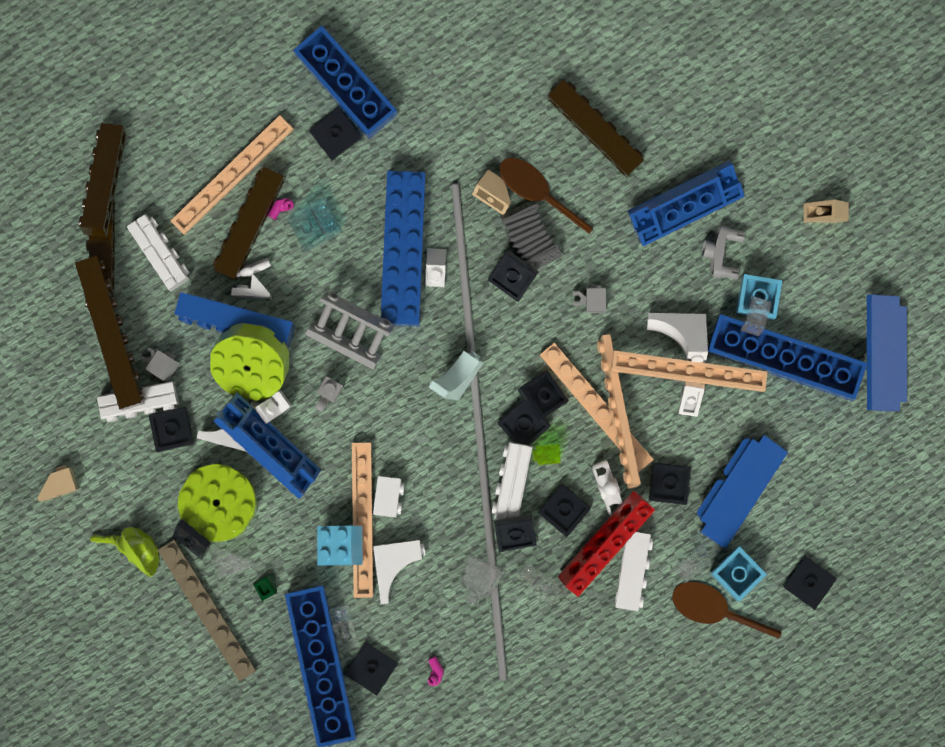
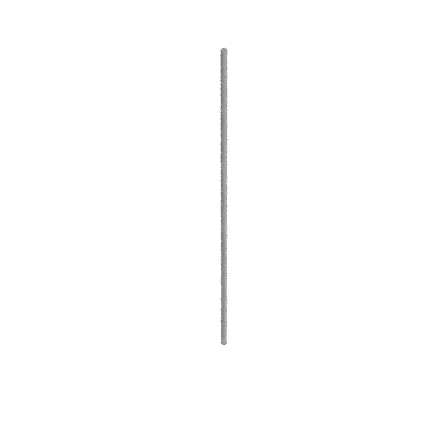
[451,184,507,681]

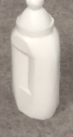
[237,258,271,277]

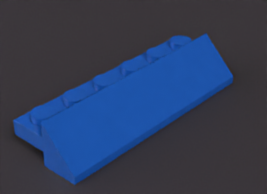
[627,160,745,247]
[214,393,321,499]

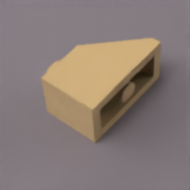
[472,170,511,215]
[804,200,849,223]
[38,465,79,502]

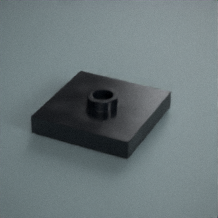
[309,108,362,161]
[488,250,539,302]
[517,370,569,421]
[497,399,551,445]
[148,407,195,453]
[648,462,691,505]
[537,483,591,538]
[494,514,537,552]
[173,519,211,560]
[783,556,837,610]
[345,642,398,696]

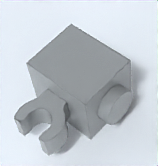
[573,285,606,313]
[142,348,180,382]
[315,376,344,412]

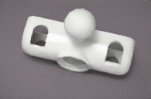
[592,460,623,517]

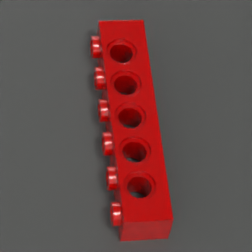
[558,491,655,597]

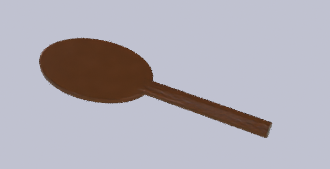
[499,158,593,234]
[672,582,782,639]

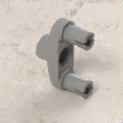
[701,225,745,280]

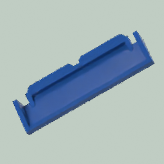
[867,294,907,412]
[697,435,788,549]

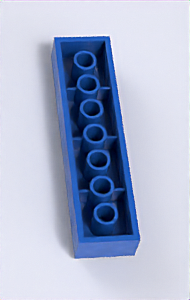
[381,171,426,327]
[708,314,867,401]
[285,586,357,747]

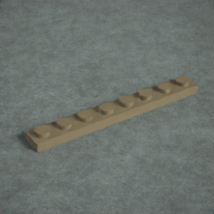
[158,540,256,681]

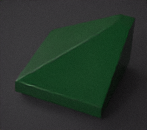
[253,574,277,601]

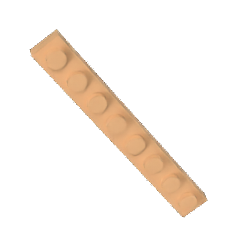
[171,115,294,235]
[597,334,641,489]
[540,343,654,472]
[611,351,767,392]
[352,443,373,598]

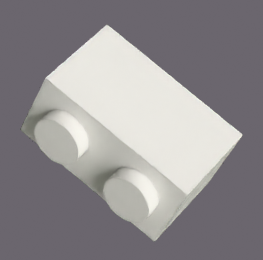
[373,476,405,518]

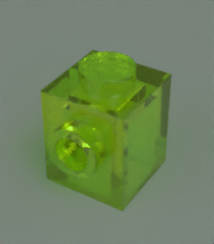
[532,444,561,466]

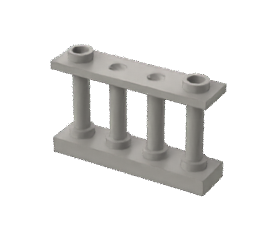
[305,291,395,369]

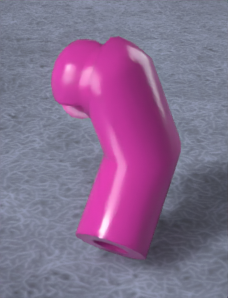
[267,198,294,220]
[428,656,444,686]

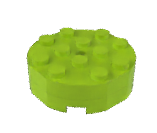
[210,323,289,401]
[178,464,257,542]

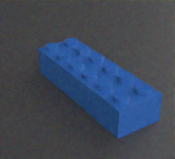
[293,26,398,139]
[174,292,295,348]

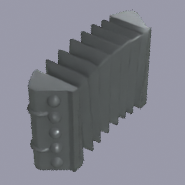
[500,201,562,270]

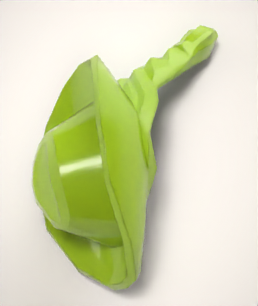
[90,527,159,577]

